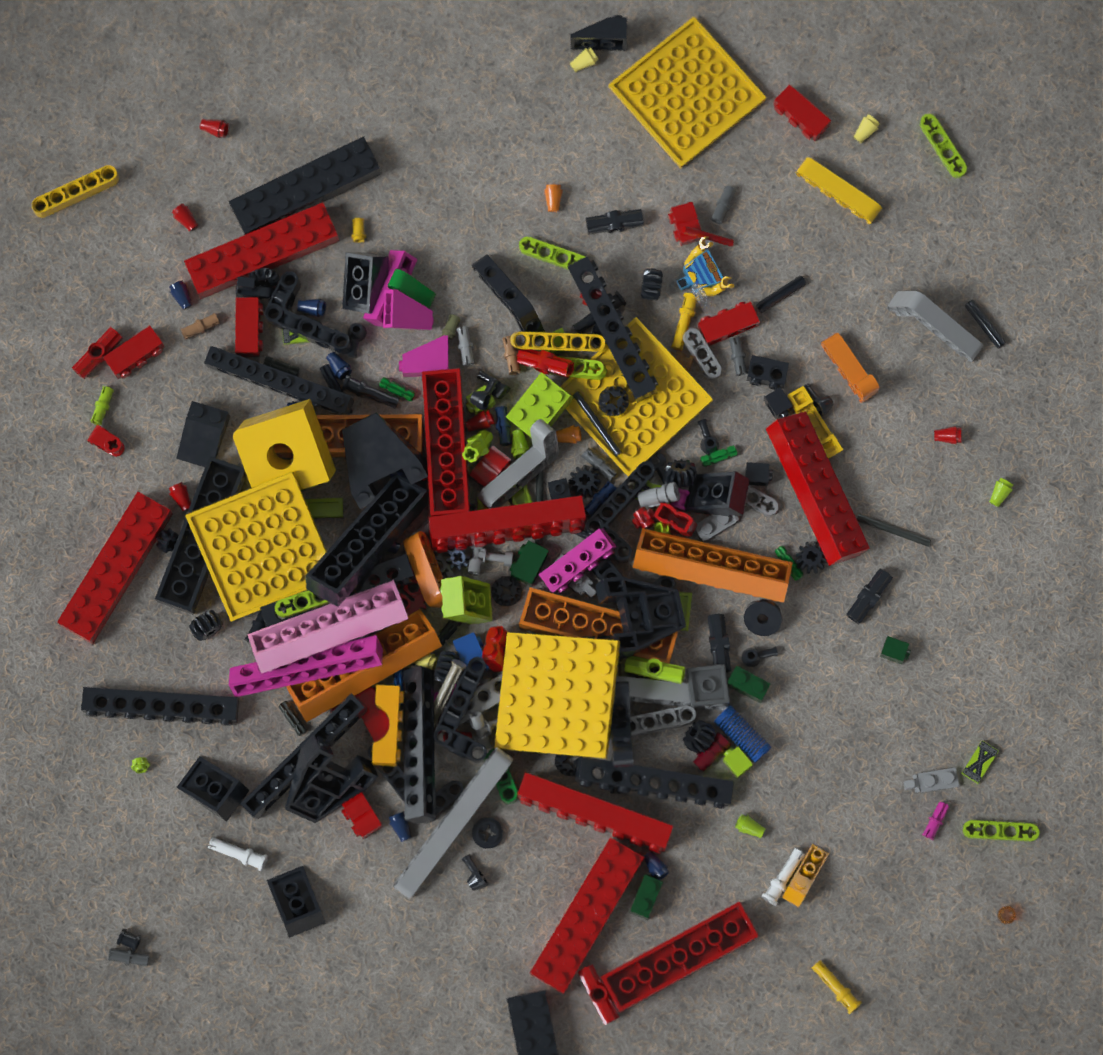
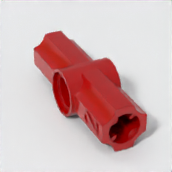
[72,327,123,379]
[517,349,574,378]
[578,964,620,1025]

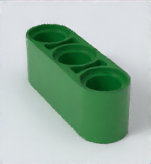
[387,269,436,309]
[487,749,518,804]

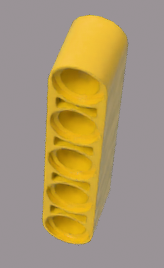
[796,157,882,224]
[31,165,119,218]
[510,331,605,352]

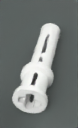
[208,837,268,872]
[761,848,805,906]

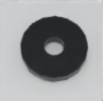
[744,599,783,636]

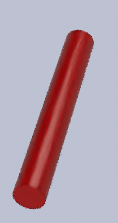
[682,226,734,247]

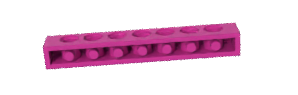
[228,635,383,697]

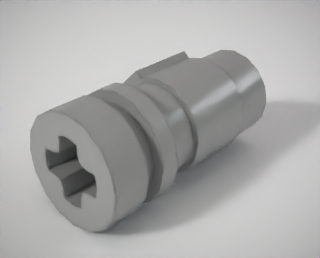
[638,482,680,507]

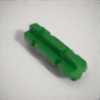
[379,377,415,401]
[700,445,738,467]
[775,545,803,580]

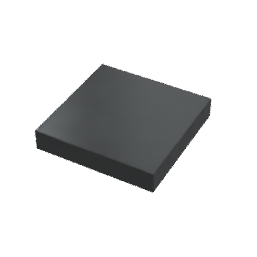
[686,664,730,707]

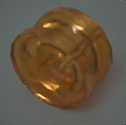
[998,906,1016,924]

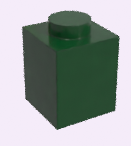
[880,636,911,664]

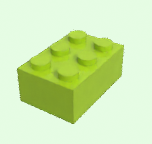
[506,372,574,437]
[440,576,493,625]

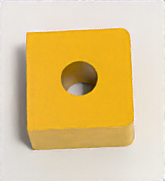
[233,399,336,490]

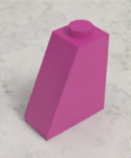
[383,289,434,330]
[399,335,449,377]

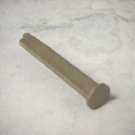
[434,659,466,728]

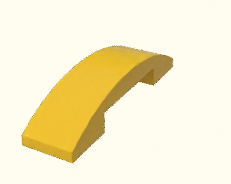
[787,386,843,459]

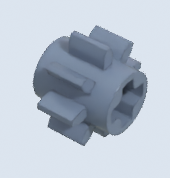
[446,548,470,572]

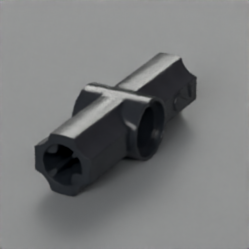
[586,209,644,235]
[846,569,893,624]
[707,613,731,673]

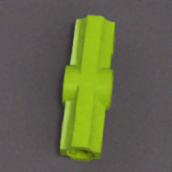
[462,429,493,463]
[625,656,686,684]

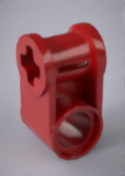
[87,425,125,457]

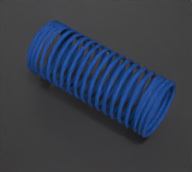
[714,705,771,763]

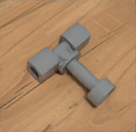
[468,546,514,575]
[468,710,498,752]

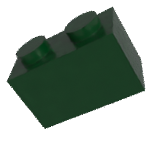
[509,540,549,587]
[727,665,771,704]
[630,875,663,920]

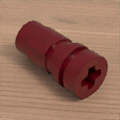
[692,732,731,772]

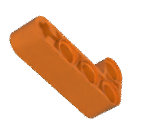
[821,332,879,403]
[403,531,443,608]

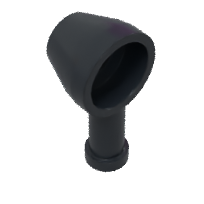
[347,323,367,358]
[477,370,511,399]
[470,377,499,411]
[804,383,834,416]
[698,419,719,455]
[741,647,778,667]
[462,854,489,891]

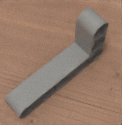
[887,291,983,362]
[478,419,559,509]
[609,706,696,741]

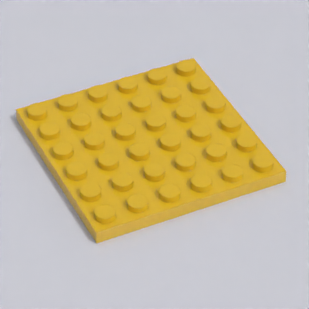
[608,16,766,169]
[561,317,713,476]
[185,471,327,622]
[494,632,620,759]

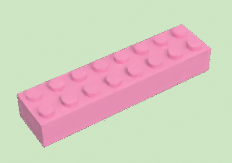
[248,580,408,674]

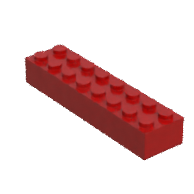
[184,203,339,300]
[422,368,470,517]
[766,411,870,566]
[57,491,173,645]
[429,496,586,553]
[517,772,673,854]
[530,837,644,995]
[601,901,758,1013]

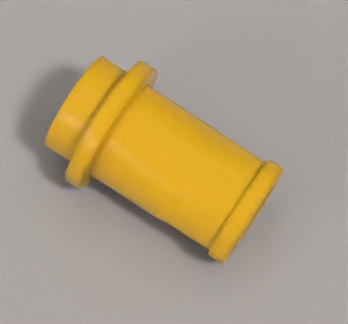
[351,218,366,243]

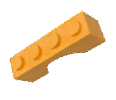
[372,685,404,766]

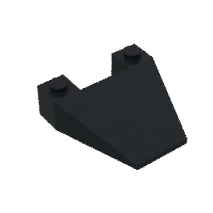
[342,412,428,509]
[595,577,686,658]
[285,734,378,823]

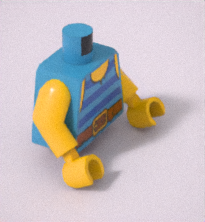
[677,236,734,296]

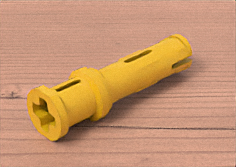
[671,293,700,351]
[812,960,862,1014]

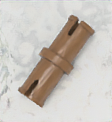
[180,313,220,340]
[502,336,521,375]

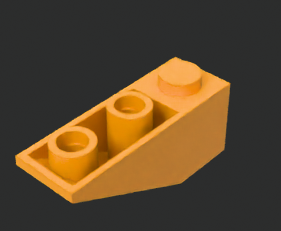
[782,844,829,907]

